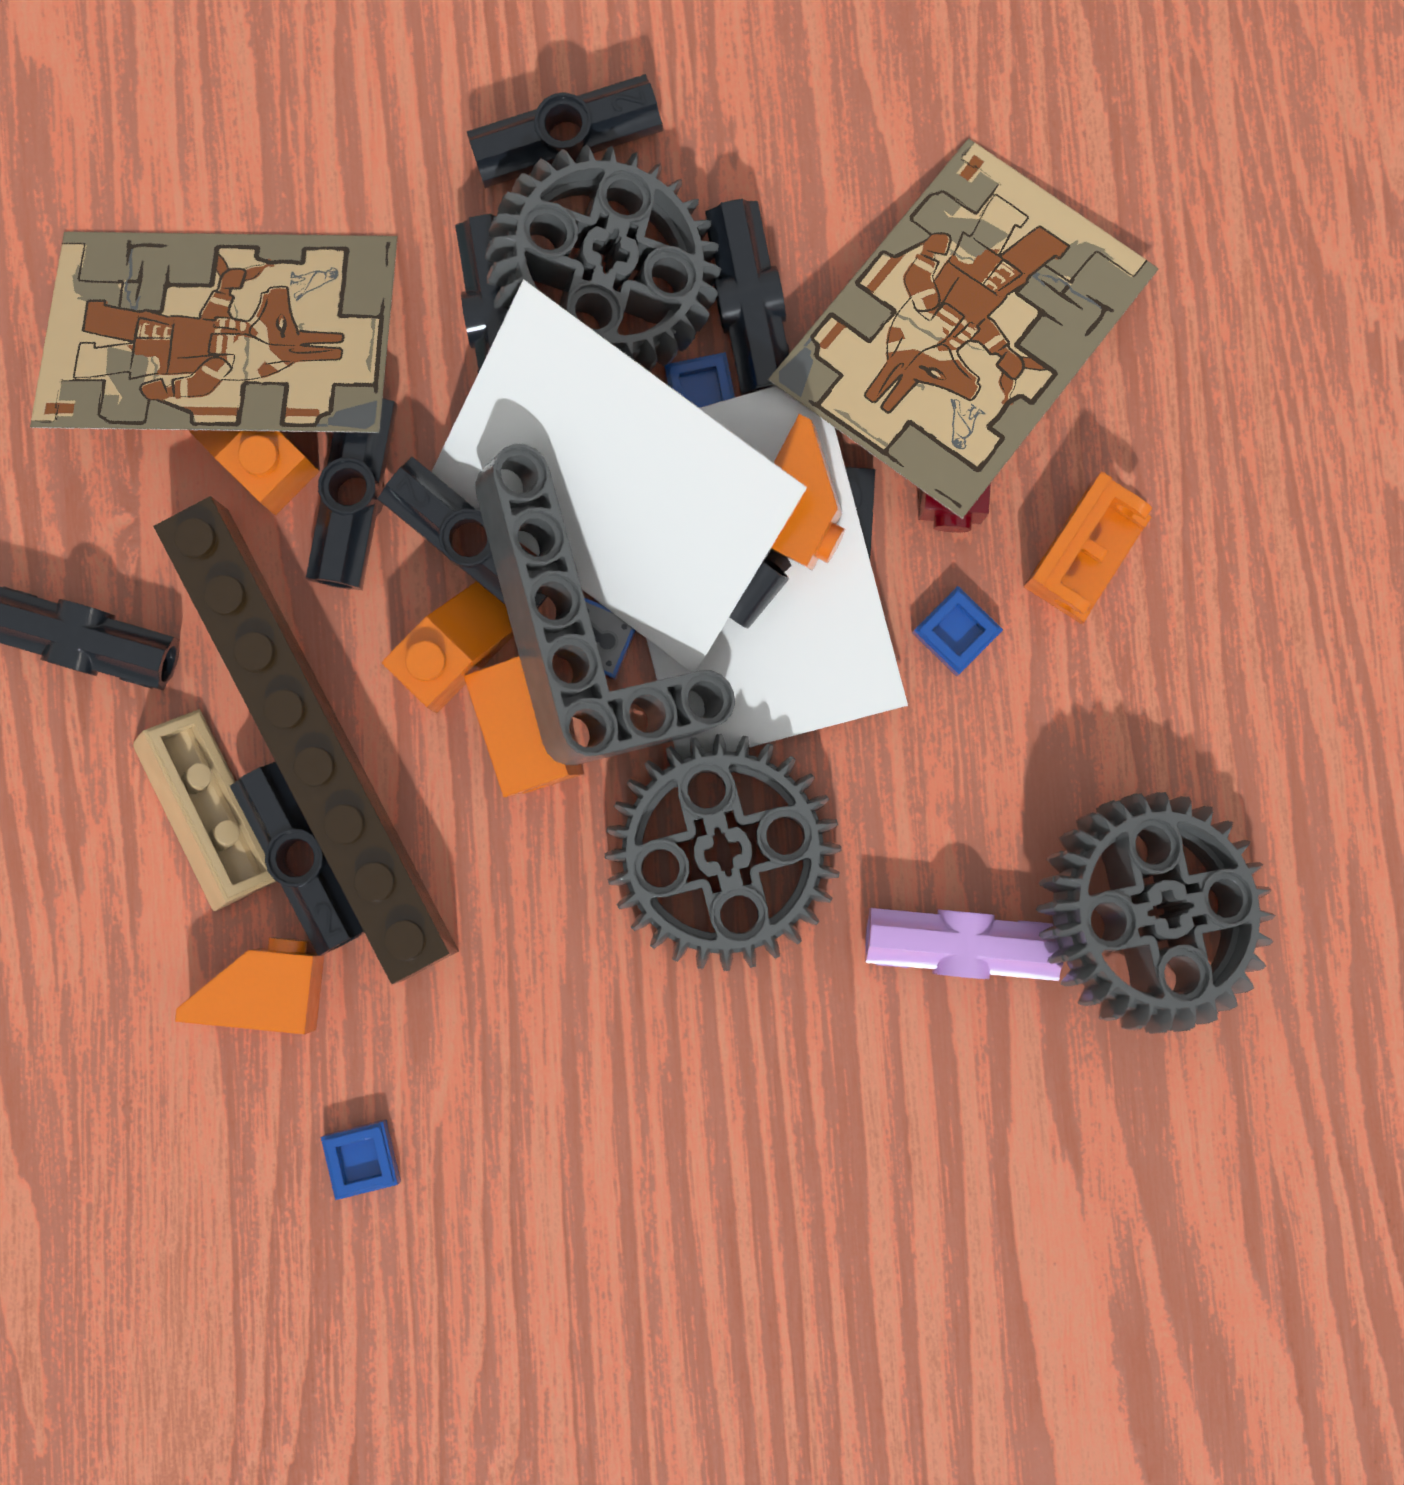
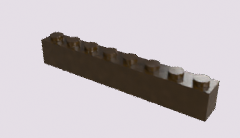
[153,496,459,985]

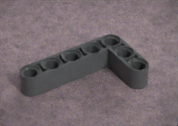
[475,444,735,765]

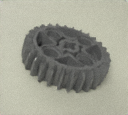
[485,145,721,372]
[605,734,841,971]
[1036,792,1275,1034]

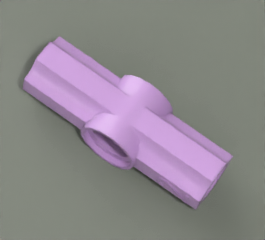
[865,908,1064,981]

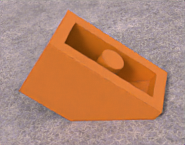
[770,414,846,571]
[188,430,320,516]
[381,581,514,714]
[175,937,325,1034]

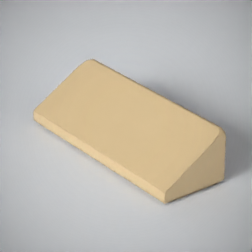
[133,709,277,911]

